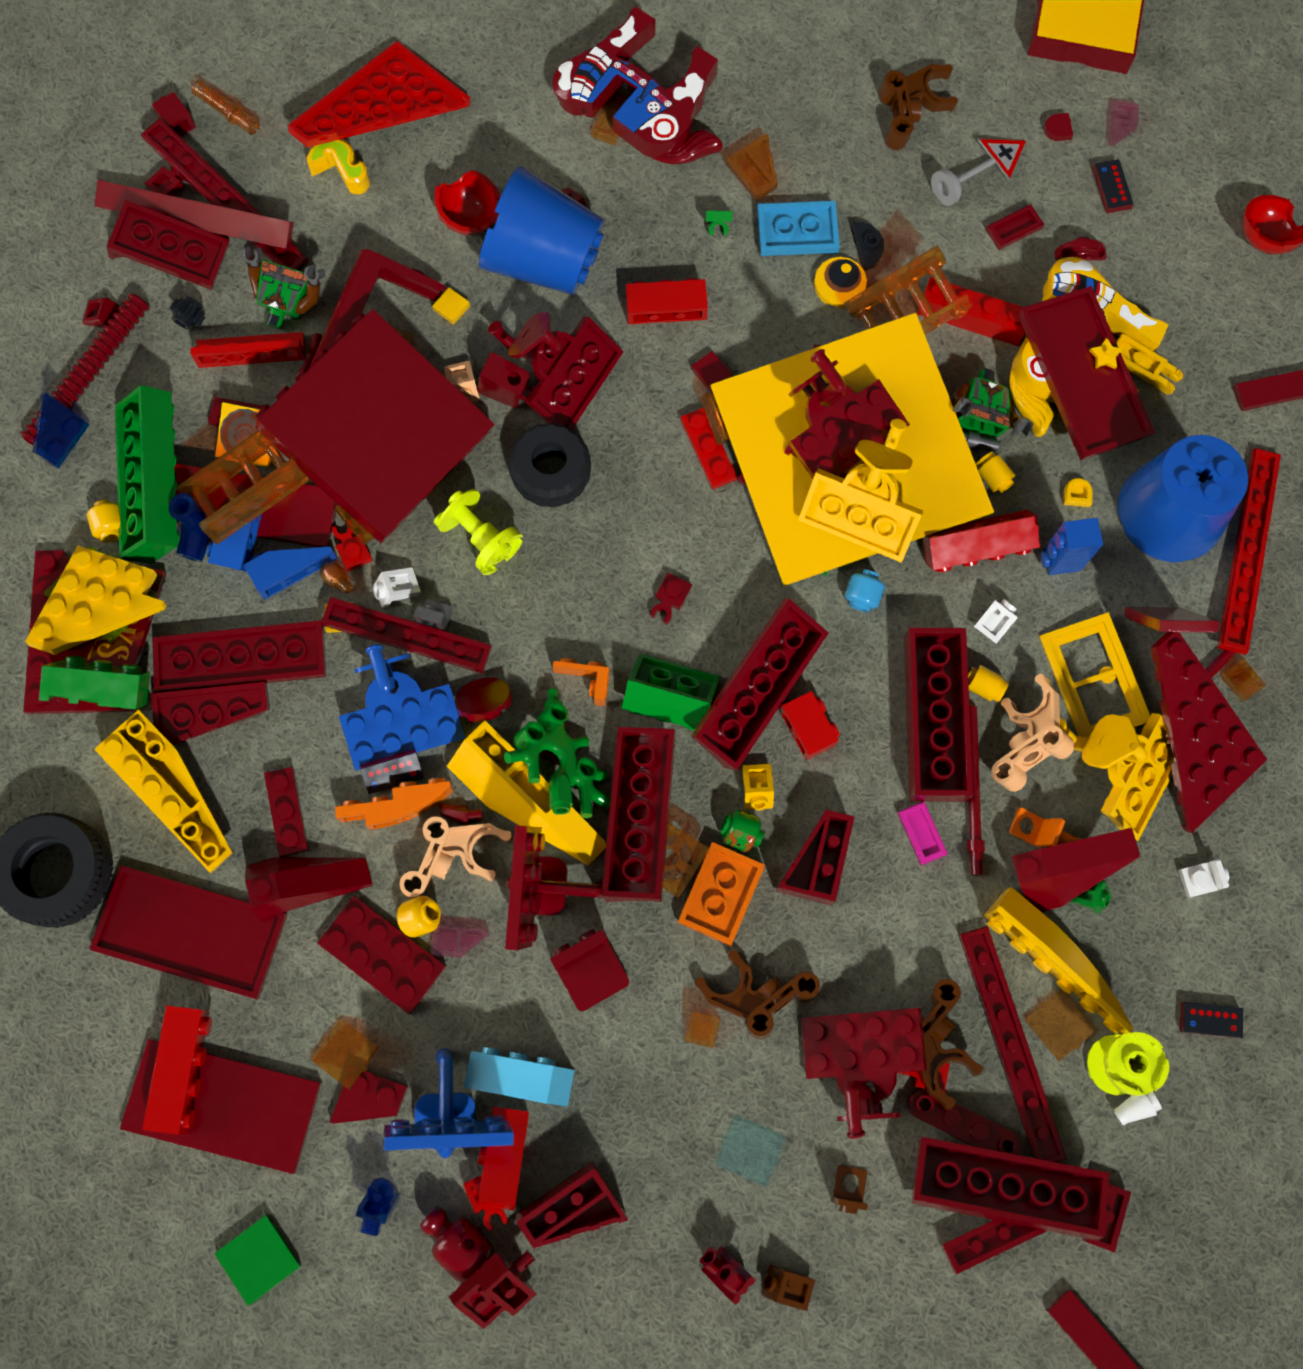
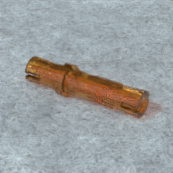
[192,80,260,135]

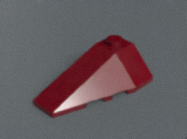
[245,857,373,920]

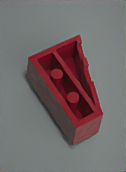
[775,809,855,906]
[516,1161,628,1249]

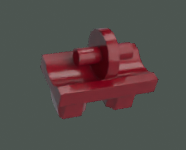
[699,1246,756,1305]

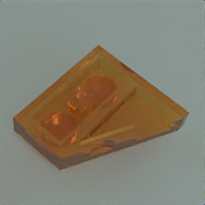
[726,133,778,202]

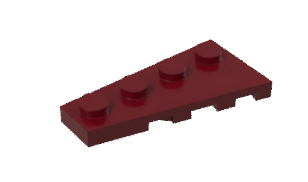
[151,682,270,745]

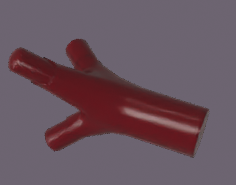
[299,333,322,372]

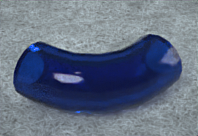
[169,493,209,563]

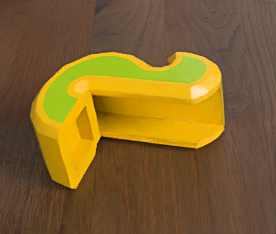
[307,139,370,194]

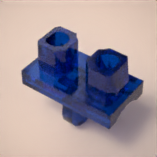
[355,1178,400,1236]

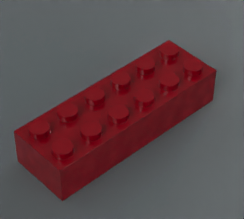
[904,627,973,802]
[911,1137,1110,1241]

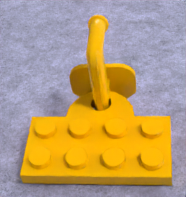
[798,419,923,563]
[1060,713,1174,841]

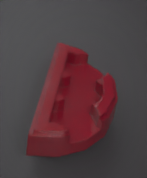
[1054,237,1107,261]

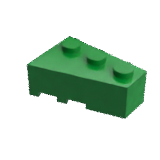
[39,655,150,709]

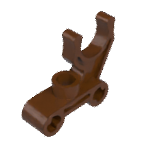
[878,64,958,150]
[695,950,820,1040]
[918,979,983,1110]

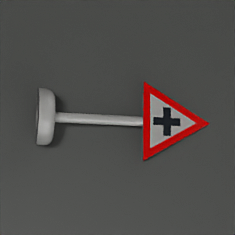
[931,139,1026,206]

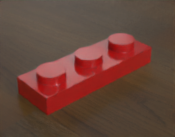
[680,407,737,490]

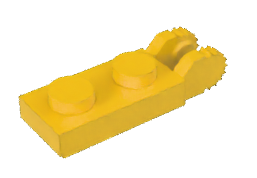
[1116,333,1183,395]

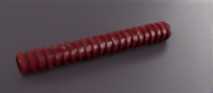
[20,293,150,448]

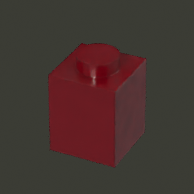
[151,91,196,137]

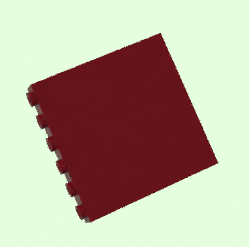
[255,309,495,544]

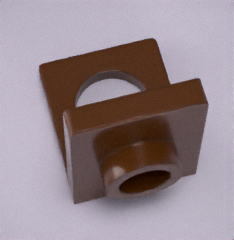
[832,1165,868,1214]

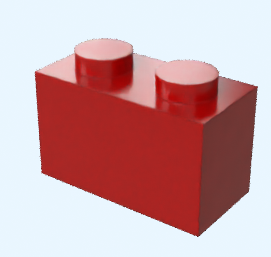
[779,691,840,761]

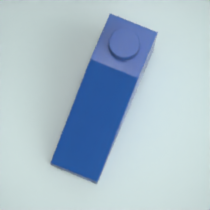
[207,487,267,572]
[243,547,338,600]

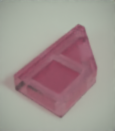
[1109,101,1139,147]
[431,925,489,958]

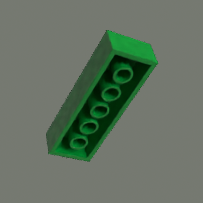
[115,385,180,564]

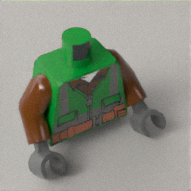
[242,246,325,329]
[950,369,1033,437]

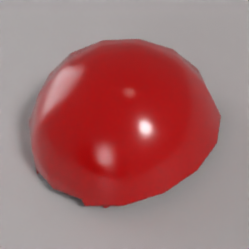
[434,170,501,236]
[1242,195,1303,255]

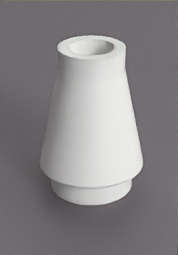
[1113,1092,1162,1126]

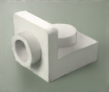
[373,567,421,608]
[974,598,1019,644]
[1178,859,1229,898]

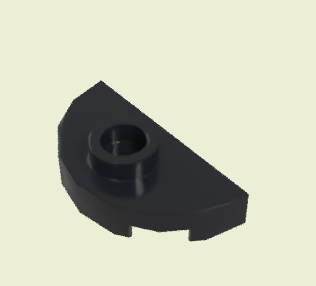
[851,222,884,271]

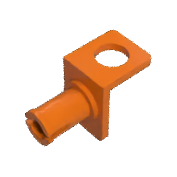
[1009,808,1080,847]

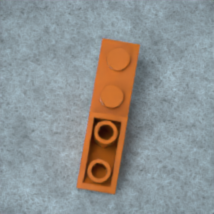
[335,778,453,830]

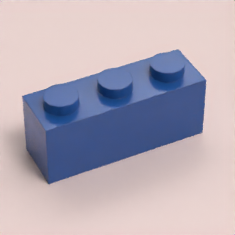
[1041,518,1103,575]

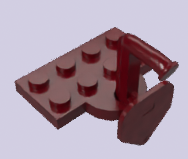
[488,312,624,429]
[788,349,910,479]
[505,825,603,950]
[801,1008,927,1139]

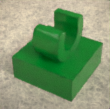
[705,211,733,235]

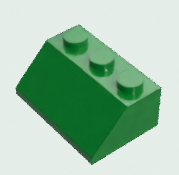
[622,653,720,730]

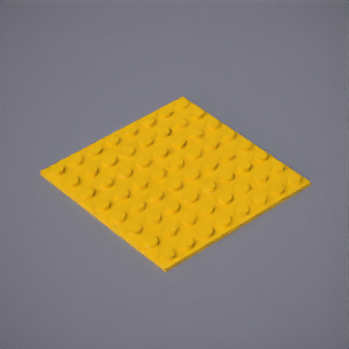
[710,313,994,586]

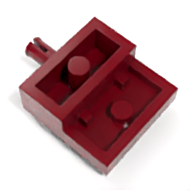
[449,1250,537,1329]

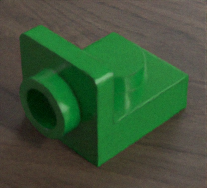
[1070,881,1111,914]

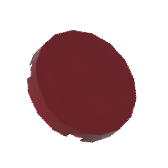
[455,677,512,722]

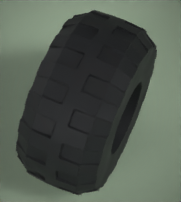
[509,423,591,507]

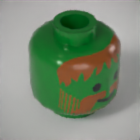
[720,809,765,852]

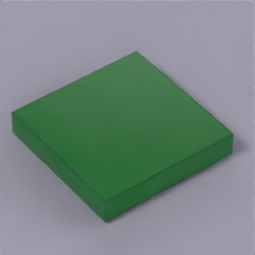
[214,1214,302,1306]

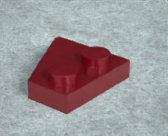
[330,1066,408,1124]

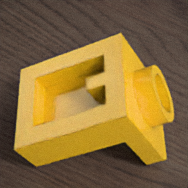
[742,764,774,810]

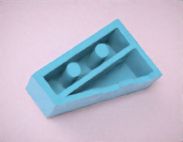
[464,1047,574,1106]

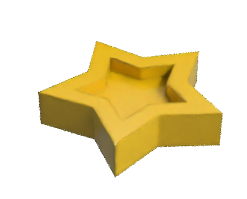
[1089,338,1122,369]

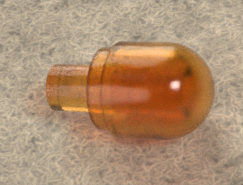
[320,562,354,594]

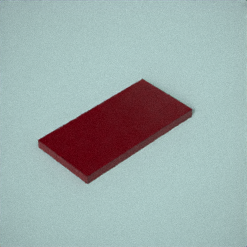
[1017,286,1156,461]
[89,865,288,1000]
[120,1039,321,1174]

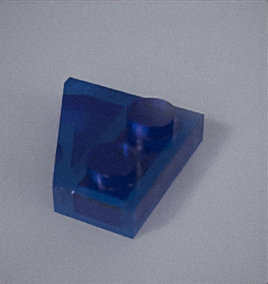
[32,392,89,469]

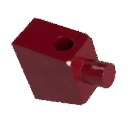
[477,352,534,409]

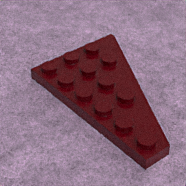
[1150,632,1267,833]

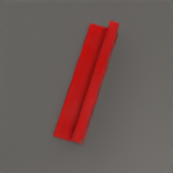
[191,332,306,368]

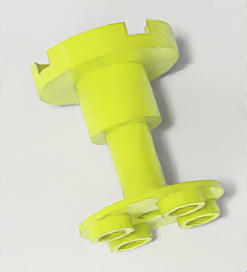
[434,489,523,575]
[1087,1032,1169,1096]

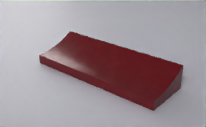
[174,464,338,547]
[691,598,829,770]
[602,727,676,902]

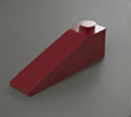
[1012,828,1141,912]

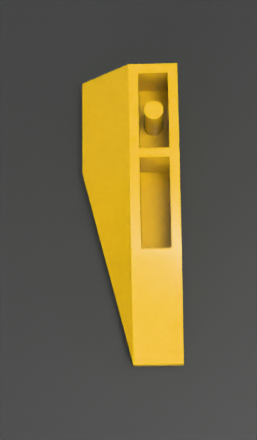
[94,709,233,873]
[447,721,607,866]
[984,887,1134,1034]

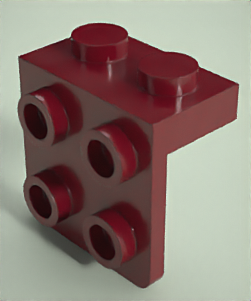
[550,928,629,1012]

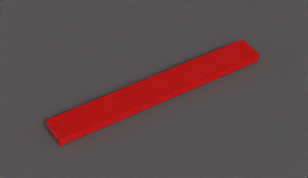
[1217,448,1281,655]

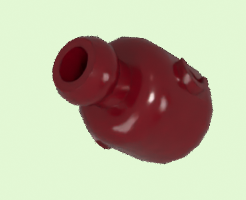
[420,1206,493,1283]

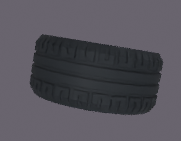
[0,812,113,928]

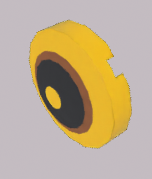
[814,257,867,308]

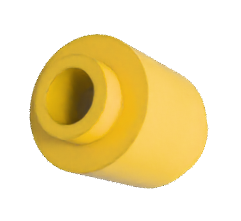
[976,451,1015,493]
[968,664,1009,702]

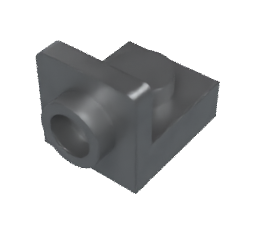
[414,599,453,631]

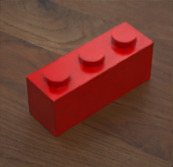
[626,278,708,324]
[473,1106,529,1211]

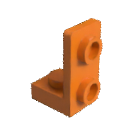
[553,658,610,706]

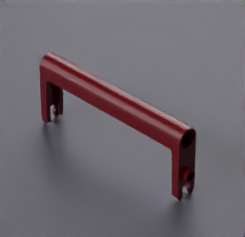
[308,249,446,369]

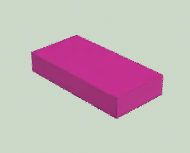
[897,801,948,866]

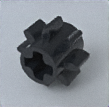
[169,296,206,330]

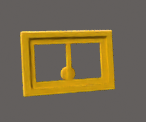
[1039,612,1150,738]

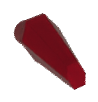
[439,804,483,826]

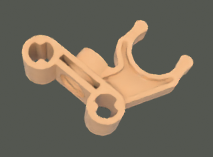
[991,674,1075,792]
[400,816,512,899]

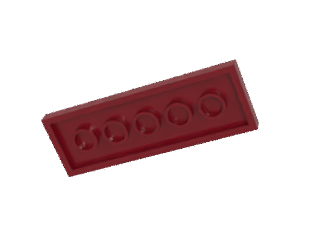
[152,620,327,693]

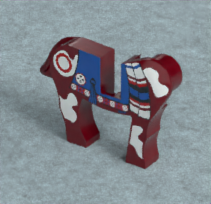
[552,6,723,164]

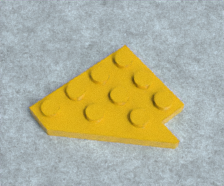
[25,546,167,655]

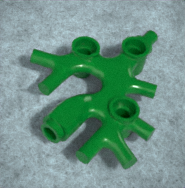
[504,689,611,818]

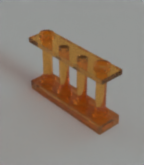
[843,245,972,335]
[177,430,309,545]

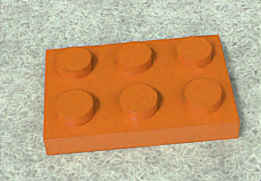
[677,842,765,946]

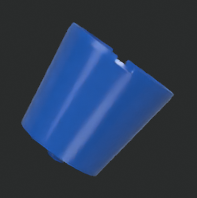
[479,166,605,295]
[1117,435,1248,563]

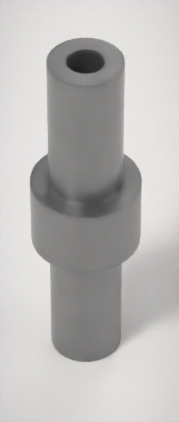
[963,431,1001,452]

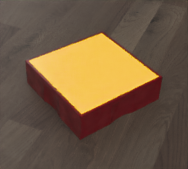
[1027,0,1144,74]

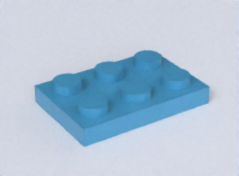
[757,201,840,256]

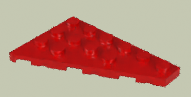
[288,41,470,148]

